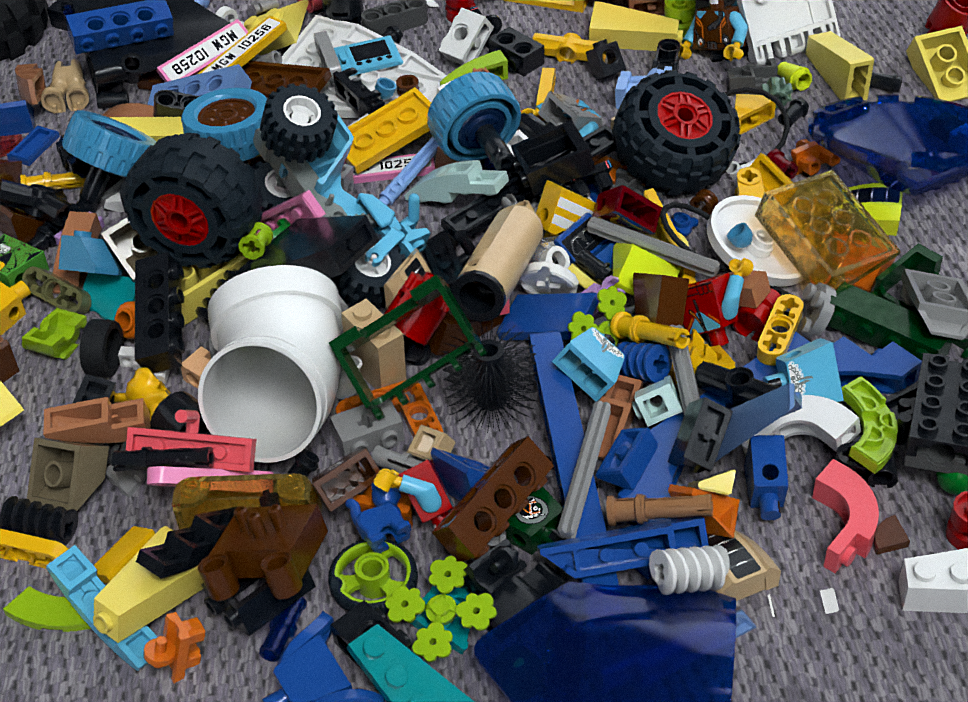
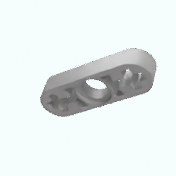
[314,31,342,84]

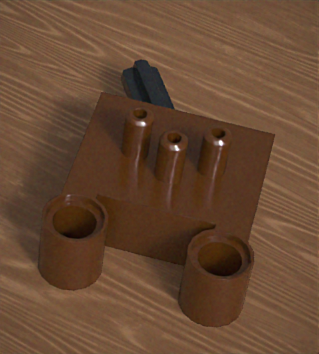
[197,489,328,601]

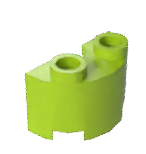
[22,308,87,359]

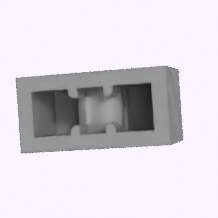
[329,401,405,457]

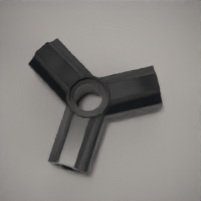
[0,179,75,227]

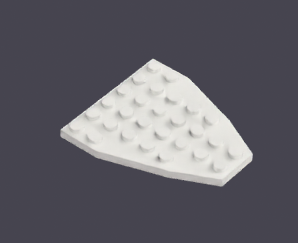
[282,15,447,118]

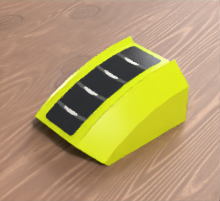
[830,183,904,236]

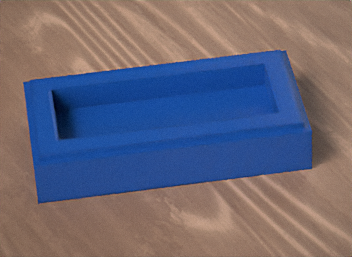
[7,126,60,166]

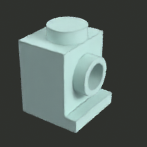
[632,375,683,427]

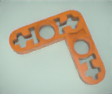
[336,380,443,439]

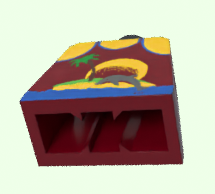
[592,185,662,234]

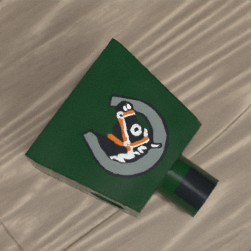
[497,487,566,555]

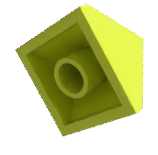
[613,243,681,296]

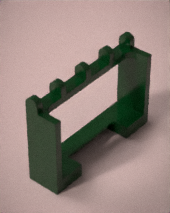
[871,243,968,360]
[329,274,487,421]

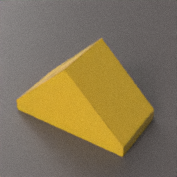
[735,94,776,135]

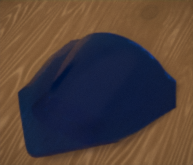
[474,582,736,702]

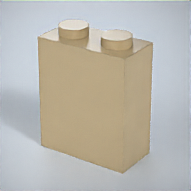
[341,299,407,389]

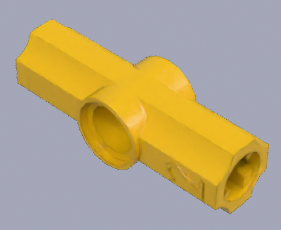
[532,33,606,64]

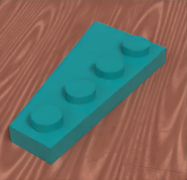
[347,624,475,702]

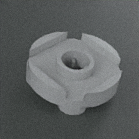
[796,283,836,342]

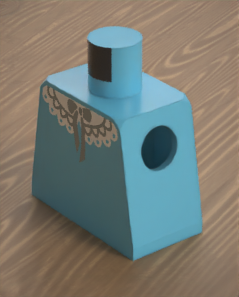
[552,327,625,401]
[763,338,844,402]

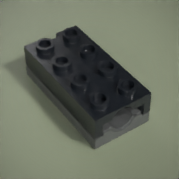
[904,353,968,476]

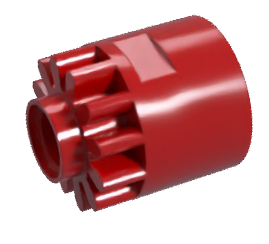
[925,0,968,36]
[384,271,450,345]

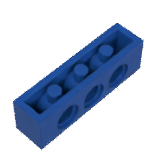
[66,0,174,55]

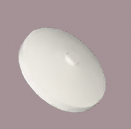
[707,195,818,287]

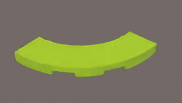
[841,376,898,474]
[3,586,91,632]

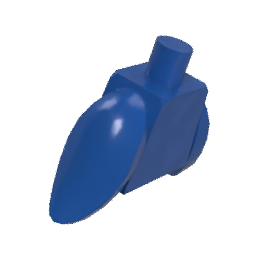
[262,611,385,702]

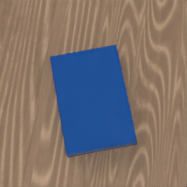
[497,293,599,340]

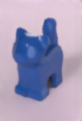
[345,482,412,553]

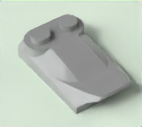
[900,268,968,340]

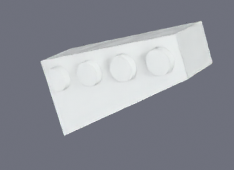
[898,548,968,613]

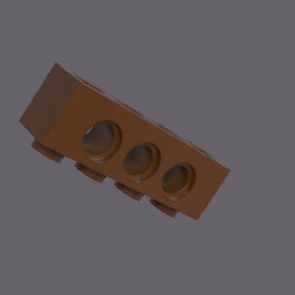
[432,436,554,562]

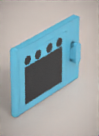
[334,35,403,76]

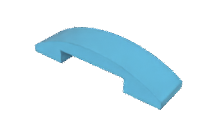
[46,545,157,671]

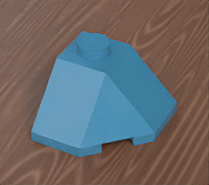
[58,230,123,276]

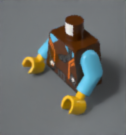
[680,0,748,61]

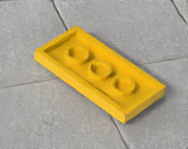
[345,87,432,174]

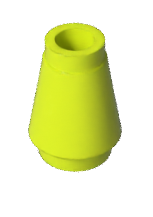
[777,62,812,91]

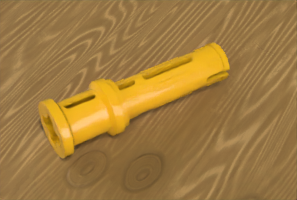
[20,171,86,189]
[610,311,690,349]

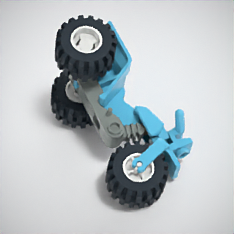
[252,83,431,310]

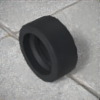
[79,319,124,378]

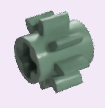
[761,77,793,108]

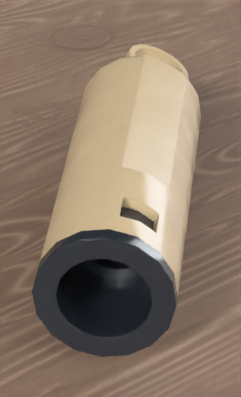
[451,200,543,322]

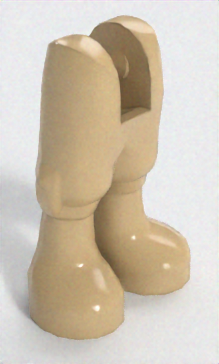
[41,59,89,113]

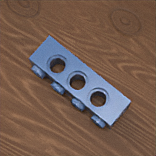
[147,64,252,106]

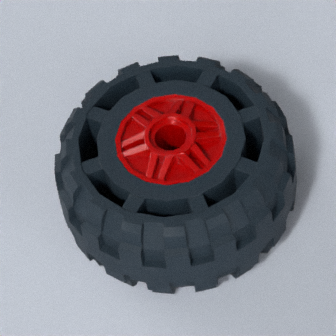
[612,70,741,196]
[123,133,263,269]

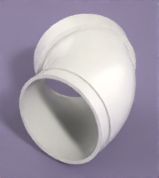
[198,265,343,463]

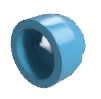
[375,78,397,100]
[727,223,753,248]

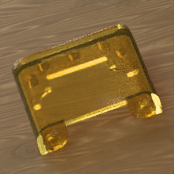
[172,473,322,529]

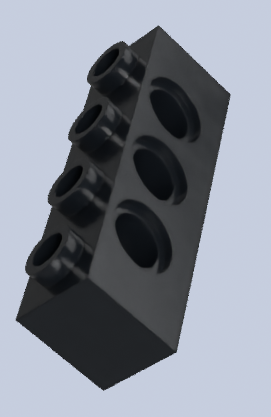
[135,252,185,374]

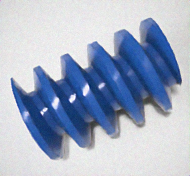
[616,341,672,383]

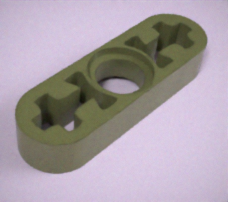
[22,266,91,315]

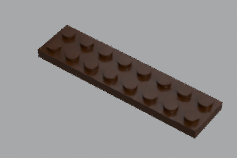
[137,61,332,99]

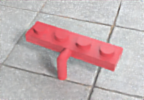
[126,410,257,472]

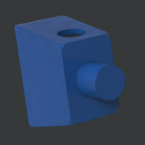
[744,435,788,520]

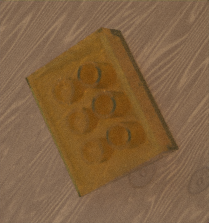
[755,170,901,290]

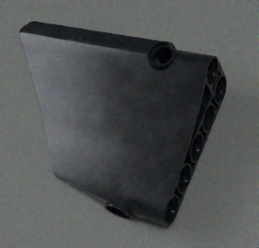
[69,0,230,95]

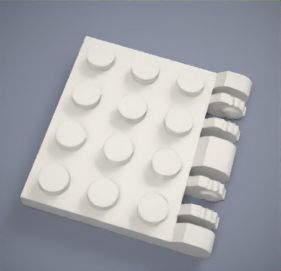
[737,0,840,66]

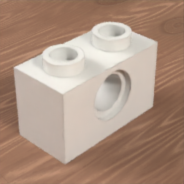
[439,7,494,65]

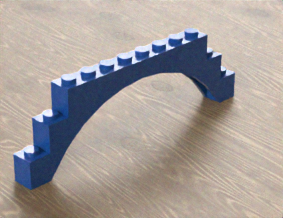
[617,332,922,580]

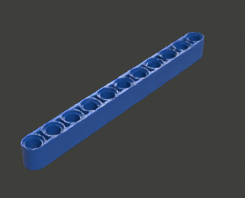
[528,330,625,629]

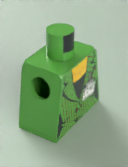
[0,234,50,287]

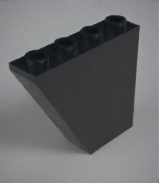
[221,215,379,285]

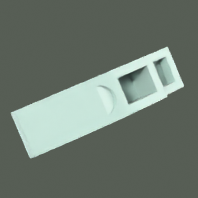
[404,160,509,204]

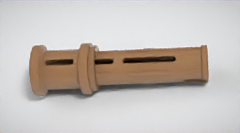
[606,494,713,526]

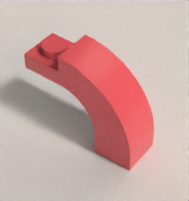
[812,459,879,573]

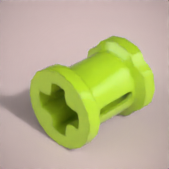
[238,222,273,260]

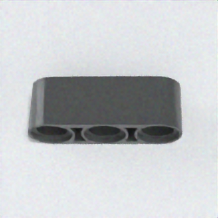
[361,0,428,35]

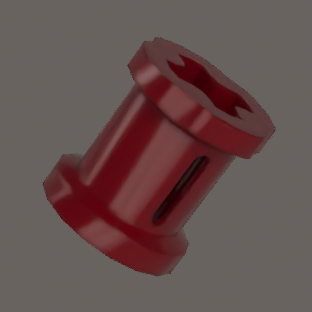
[767,149,798,180]

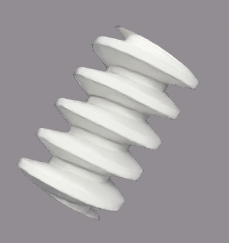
[649,545,730,595]

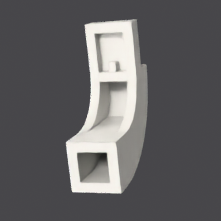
[741,395,861,457]

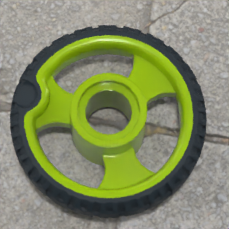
[328,539,418,614]

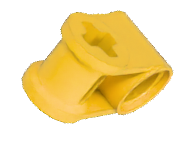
[735,167,767,200]

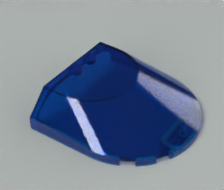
[808,94,968,196]

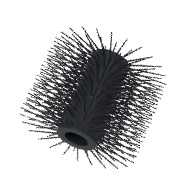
[441,321,537,433]

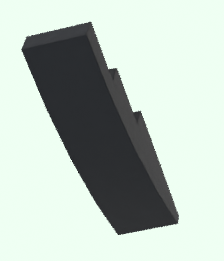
[136,506,239,578]

